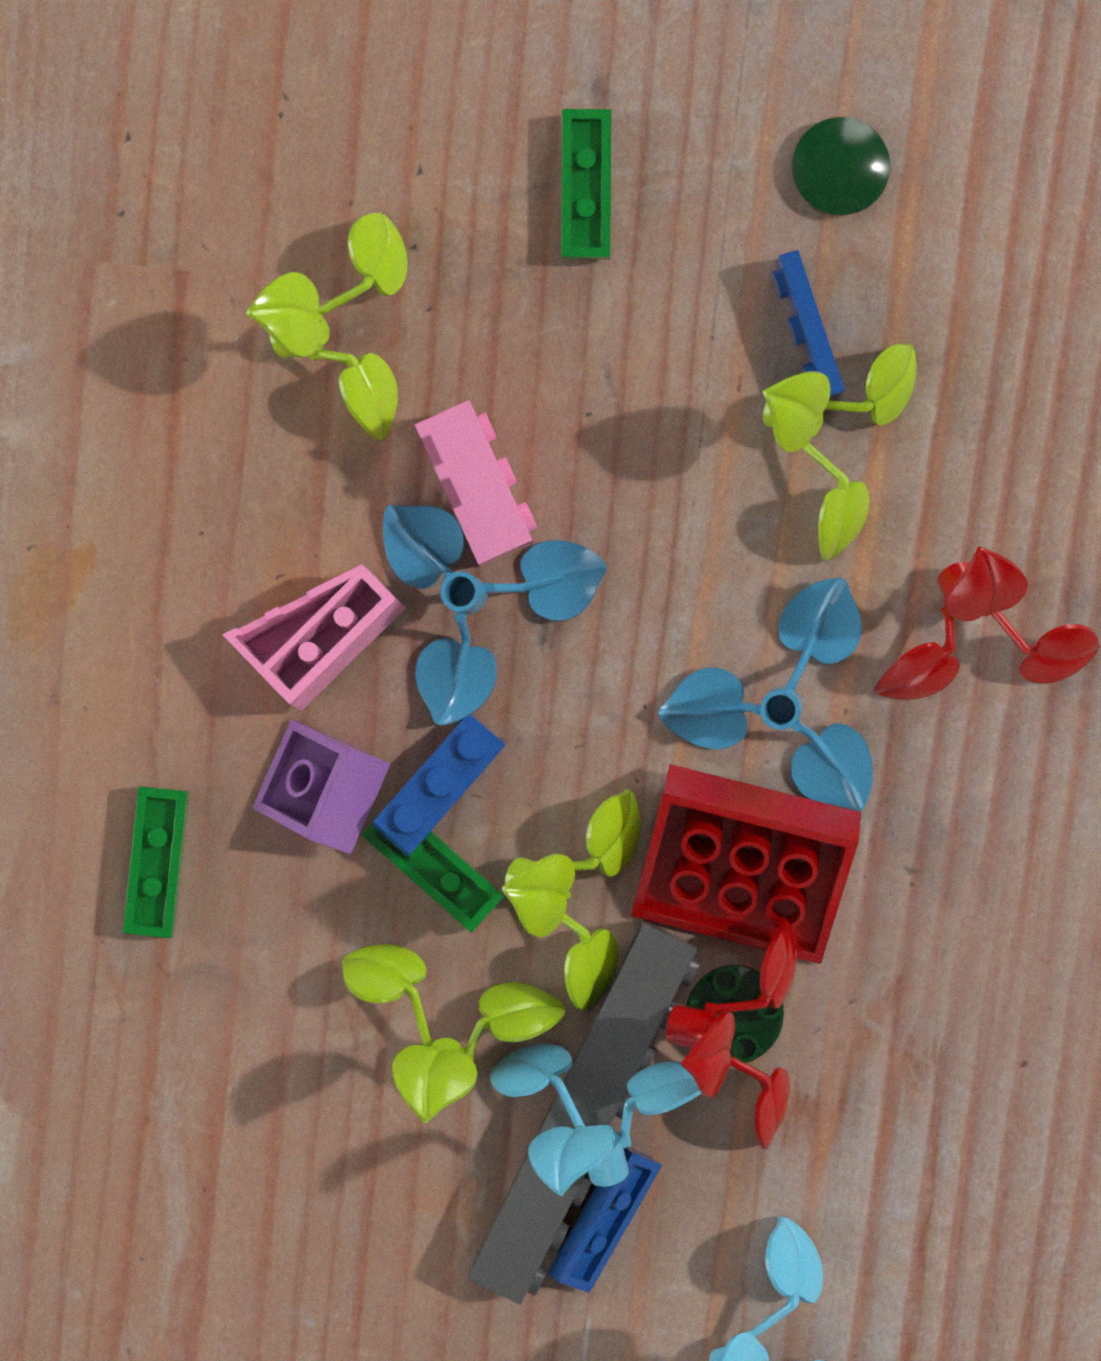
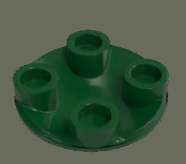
[792,117,890,215]
[686,965,784,1063]

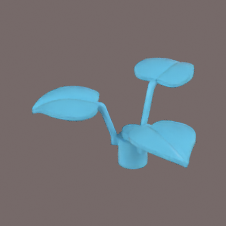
[490,1043,702,1196]
[709,1216,825,1361]

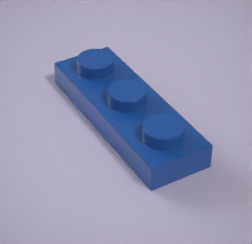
[771,249,845,399]
[371,714,506,857]
[547,1147,662,1293]

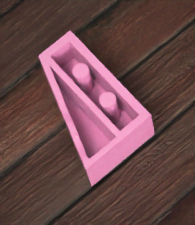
[414,400,538,567]
[222,564,406,711]

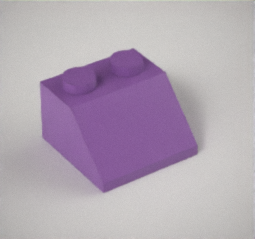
[252,719,390,854]

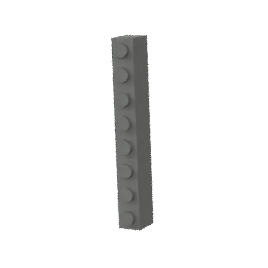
[467,919,701,1305]

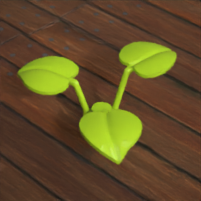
[246,212,408,442]
[763,343,917,562]
[502,788,641,1012]
[341,944,566,1123]

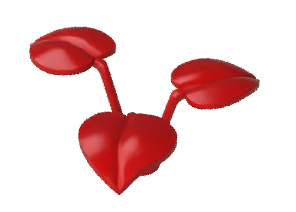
[874,546,1101,699]
[666,916,797,1150]

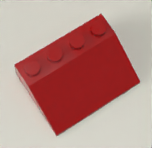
[631,764,861,964]

